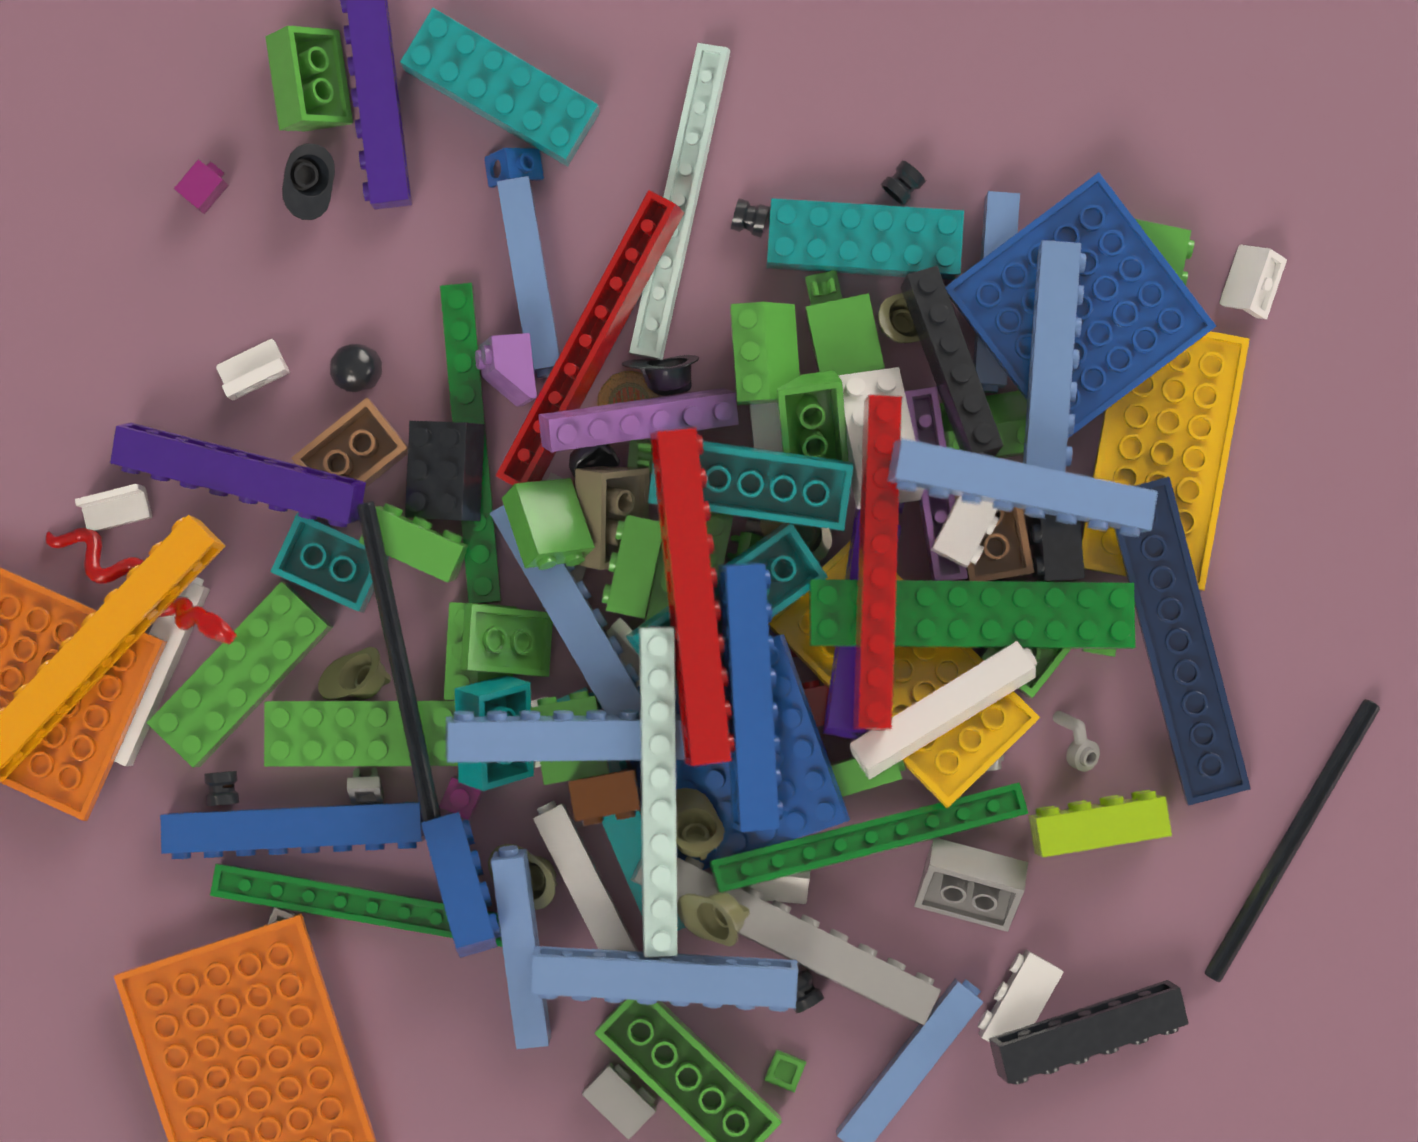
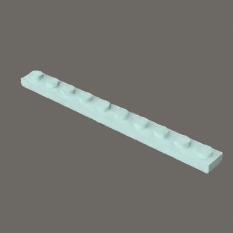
[629,43,730,360]
[639,626,677,957]

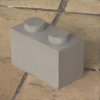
[582,1062,657,1140]

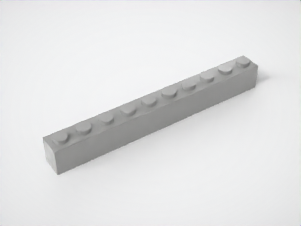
[630,856,941,1026]

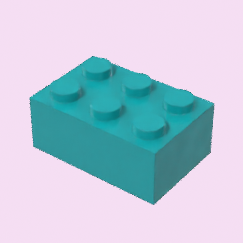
[270,513,389,613]
[454,675,534,791]

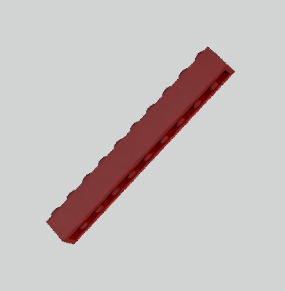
[495,190,685,486]
[853,395,902,731]
[650,428,735,766]

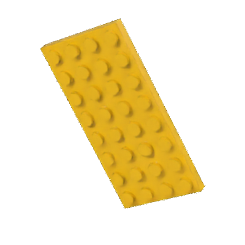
[1082,331,1250,591]
[768,541,1040,809]

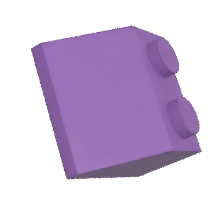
[475,333,537,407]

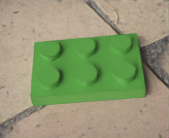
[460,604,553,677]

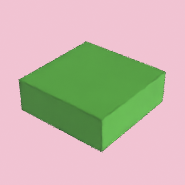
[764,1049,806,1093]

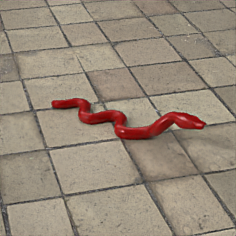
[45,528,237,644]

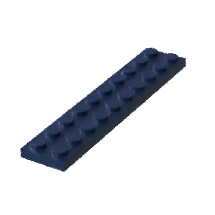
[1114,476,1251,806]

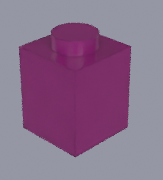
[174,159,229,214]
[439,776,484,820]

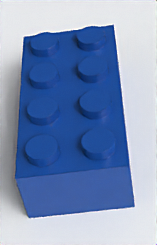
[421,812,501,958]

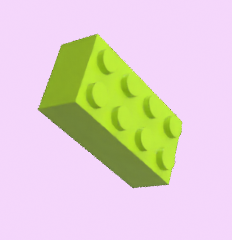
[1028,790,1172,857]

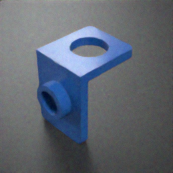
[484,148,544,188]

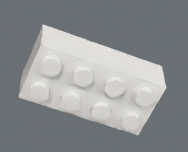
[839,367,924,509]

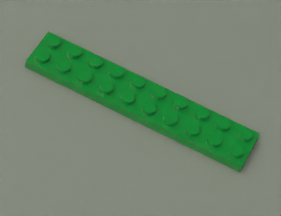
[809,579,1136,649]

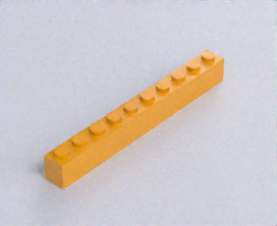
[0,515,225,782]

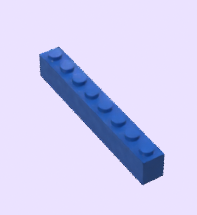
[718,563,783,832]
[160,802,425,859]

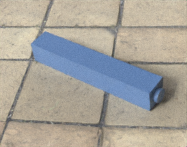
[497,176,560,378]
[973,191,1020,393]
[491,846,552,1049]
[836,979,983,1142]

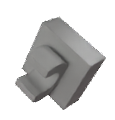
[347,767,384,805]

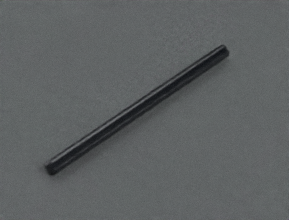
[357,502,441,822]
[1205,699,1380,982]

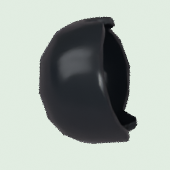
[330,344,382,392]
[569,444,620,477]

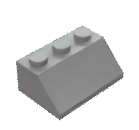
[914,838,1028,932]

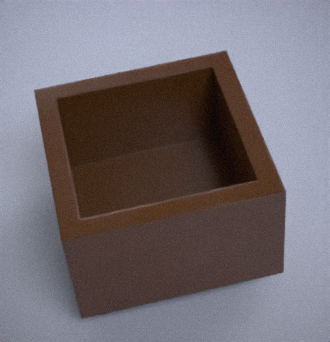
[568,768,641,826]

